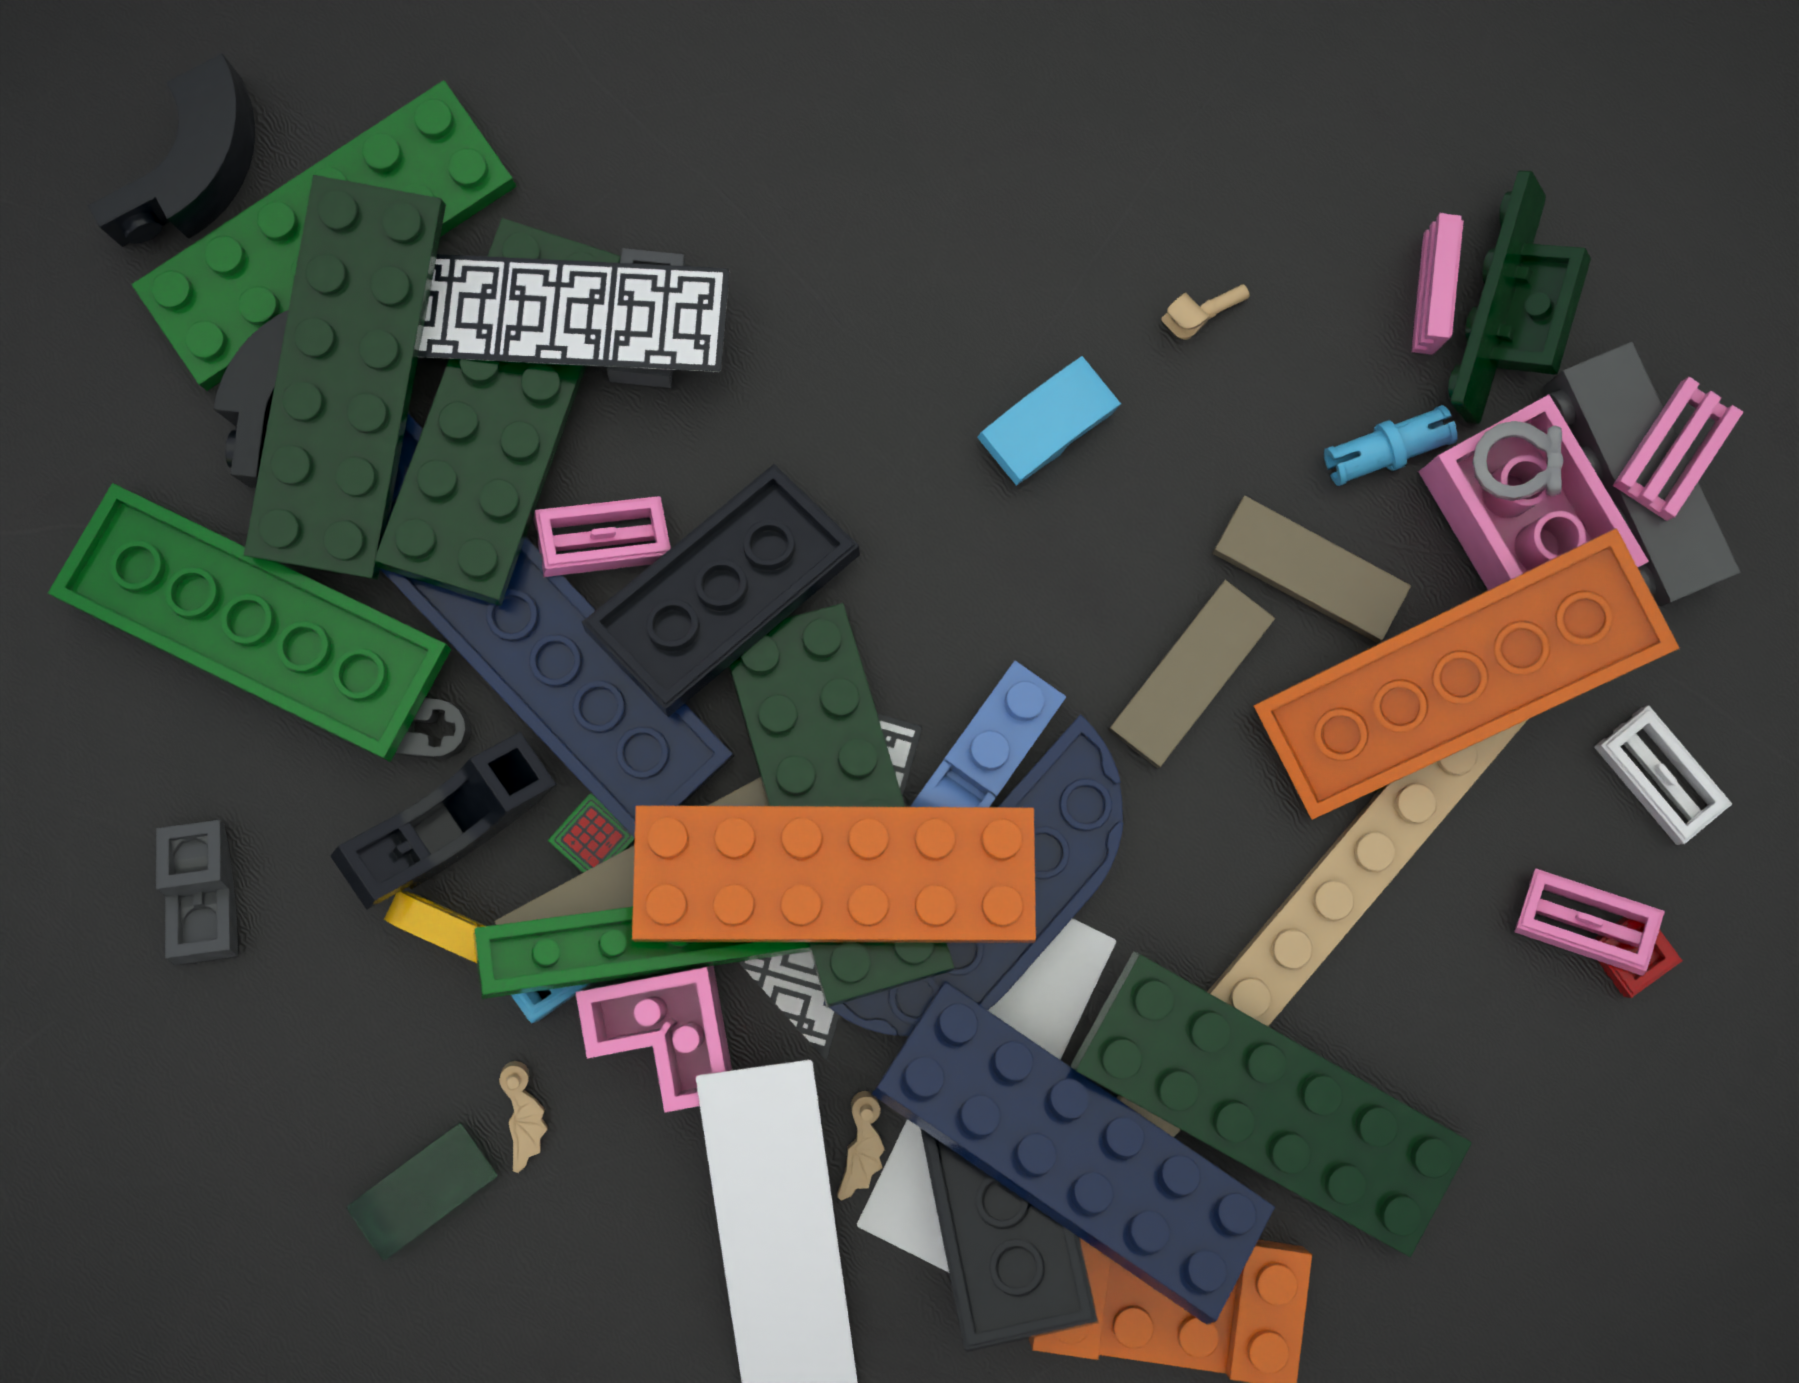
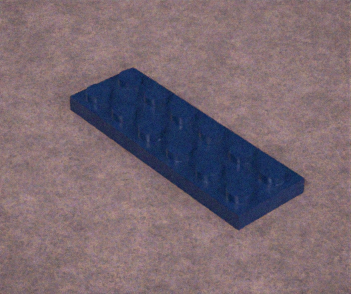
[872,982,1275,1325]

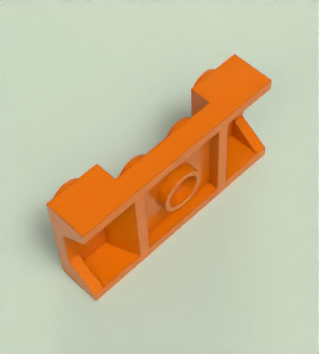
[1029,1238,1312,1383]

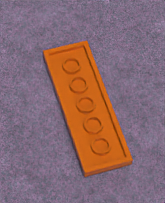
[1254,528,1680,820]
[632,806,1036,943]

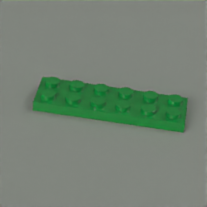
[131,80,517,391]
[48,483,452,762]

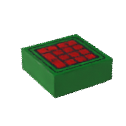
[547,793,635,873]

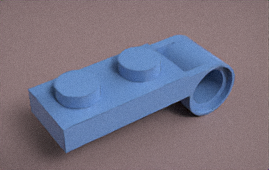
[910,661,1067,807]

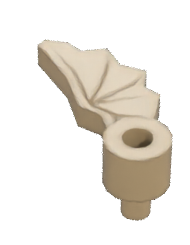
[499,1061,548,1173]
[837,1091,885,1201]

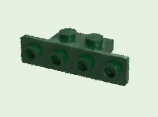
[1448,170,1591,424]

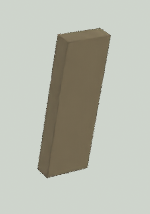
[1212,495,1411,643]
[1108,580,1276,769]

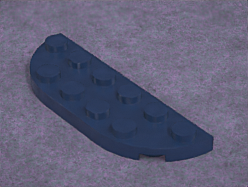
[824,714,1123,1036]

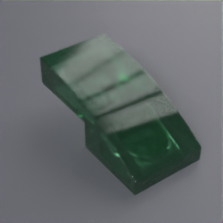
[346,1123,498,1262]

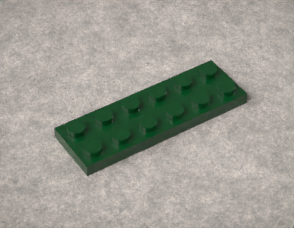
[244,175,446,580]
[374,218,621,606]
[728,603,954,1008]
[1070,951,1472,1258]

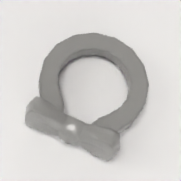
[1472,421,1564,501]

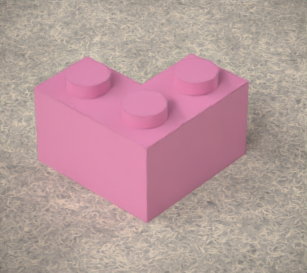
[576,966,732,1113]

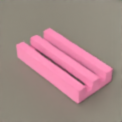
[1411,213,1464,355]
[1613,377,1743,521]
[533,496,671,577]
[1514,868,1665,976]

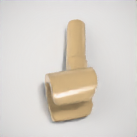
[1161,284,1249,340]

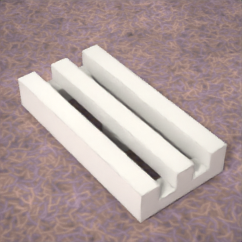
[1594,705,1732,845]

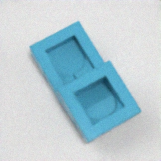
[977,356,1121,486]

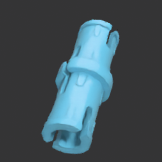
[1324,405,1458,486]

